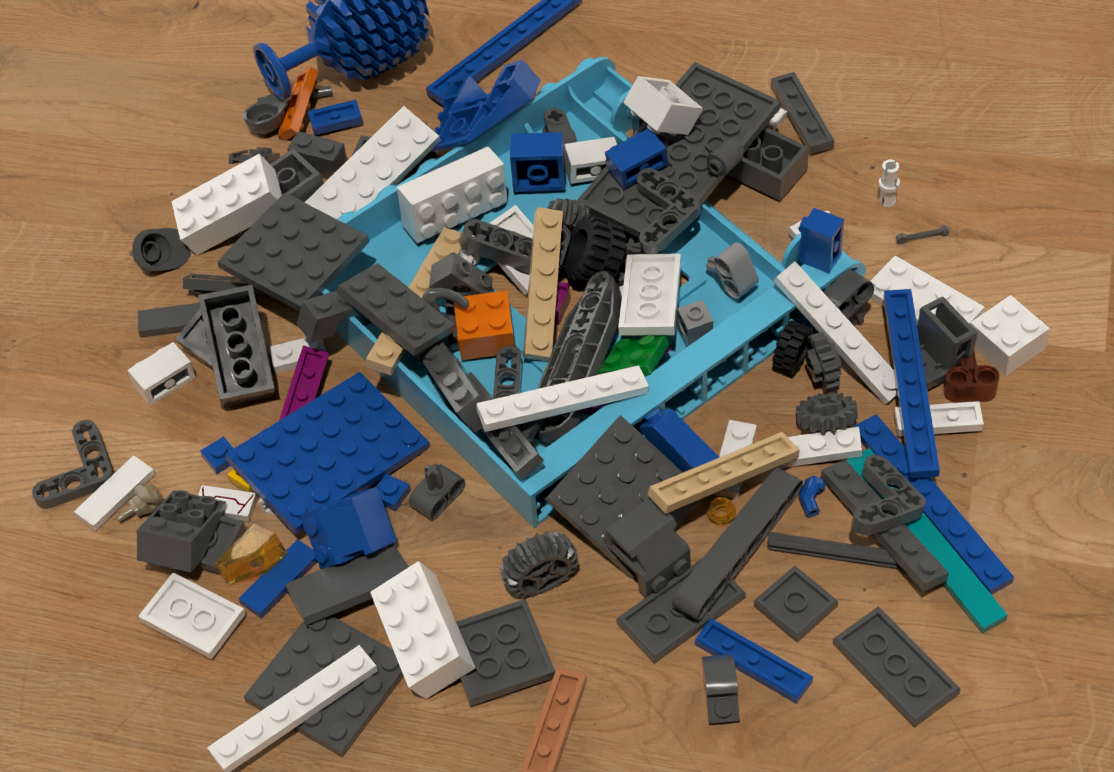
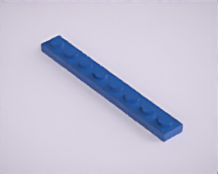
[426,0,582,106]
[883,289,940,478]
[853,414,1014,595]

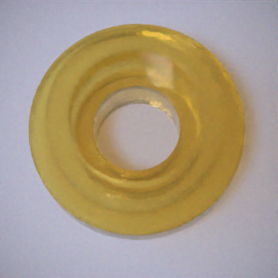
[707,497,736,525]

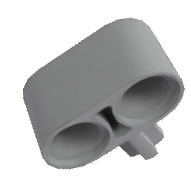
[706,242,759,299]

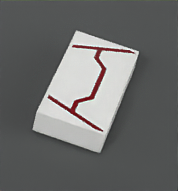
[198,485,257,522]

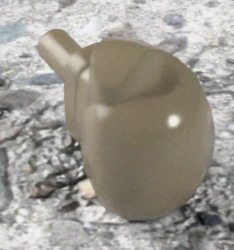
[116,484,162,522]

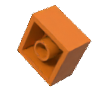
[454,290,515,360]

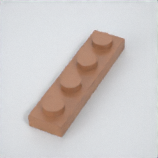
[520,668,586,772]

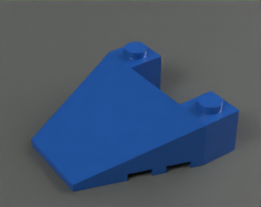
[431,60,541,152]

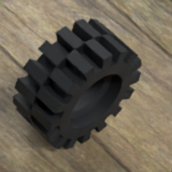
[772,320,814,374]

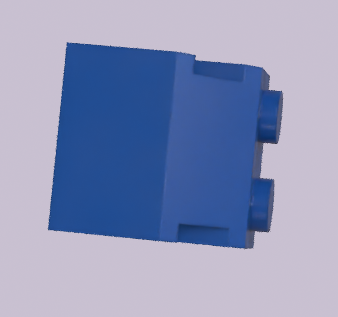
[300,487,397,568]

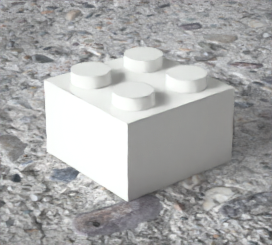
[623,76,703,136]
[970,295,1050,377]

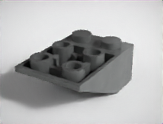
[137,490,226,572]

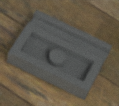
[229,147,280,164]

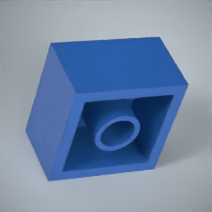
[510,132,565,192]

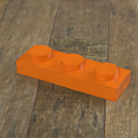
[277,67,318,141]

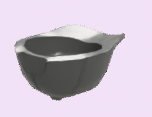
[243,94,291,135]

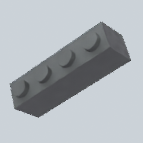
[419,340,487,433]

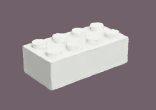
[397,147,507,243]
[172,154,282,255]
[370,561,475,699]

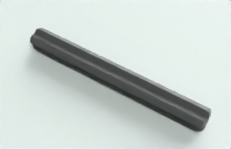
[767,532,903,569]

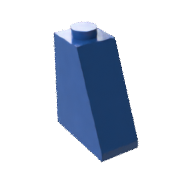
[639,408,720,472]

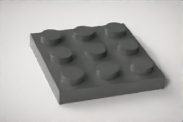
[456,599,555,706]

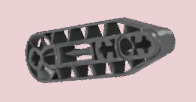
[535,271,621,442]

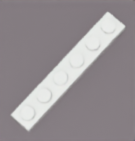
[773,262,898,405]
[476,366,649,432]
[207,645,378,772]

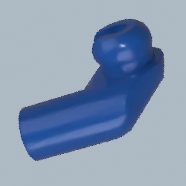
[798,476,825,517]

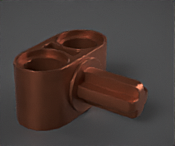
[944,351,1000,403]

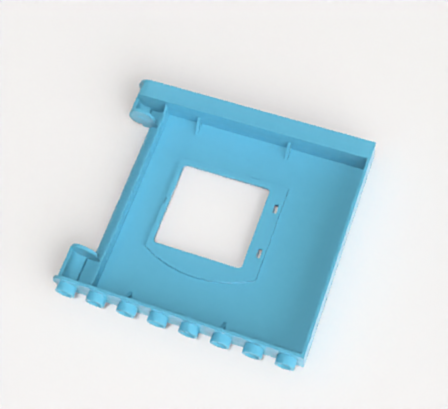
[319,57,866,528]

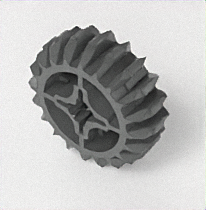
[500,531,579,598]

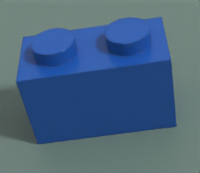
[605,128,668,188]
[798,208,844,274]

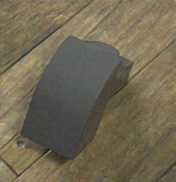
[702,654,740,724]

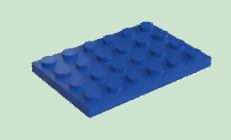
[226,372,429,534]

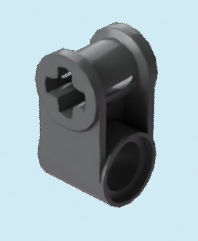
[542,108,577,149]

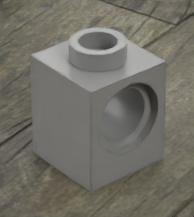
[677,299,714,347]

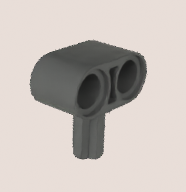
[824,270,874,325]
[409,464,465,520]

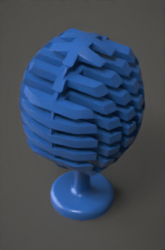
[253,0,430,100]

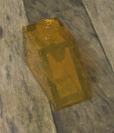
[214,524,287,585]

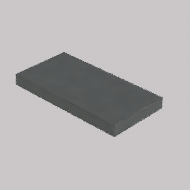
[285,543,408,625]
[616,558,746,664]
[833,606,961,728]

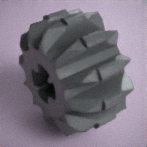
[547,198,590,233]

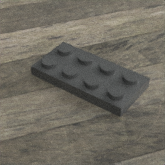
[337,263,455,356]

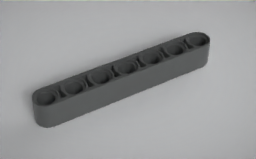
[672,467,803,620]

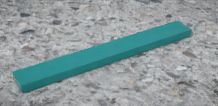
[846,448,1008,634]

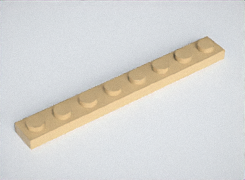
[365,227,463,375]

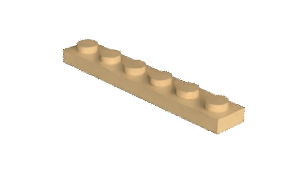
[523,207,563,361]
[647,432,800,514]

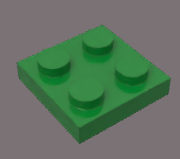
[598,335,669,376]

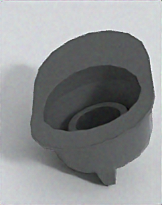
[130,228,190,271]

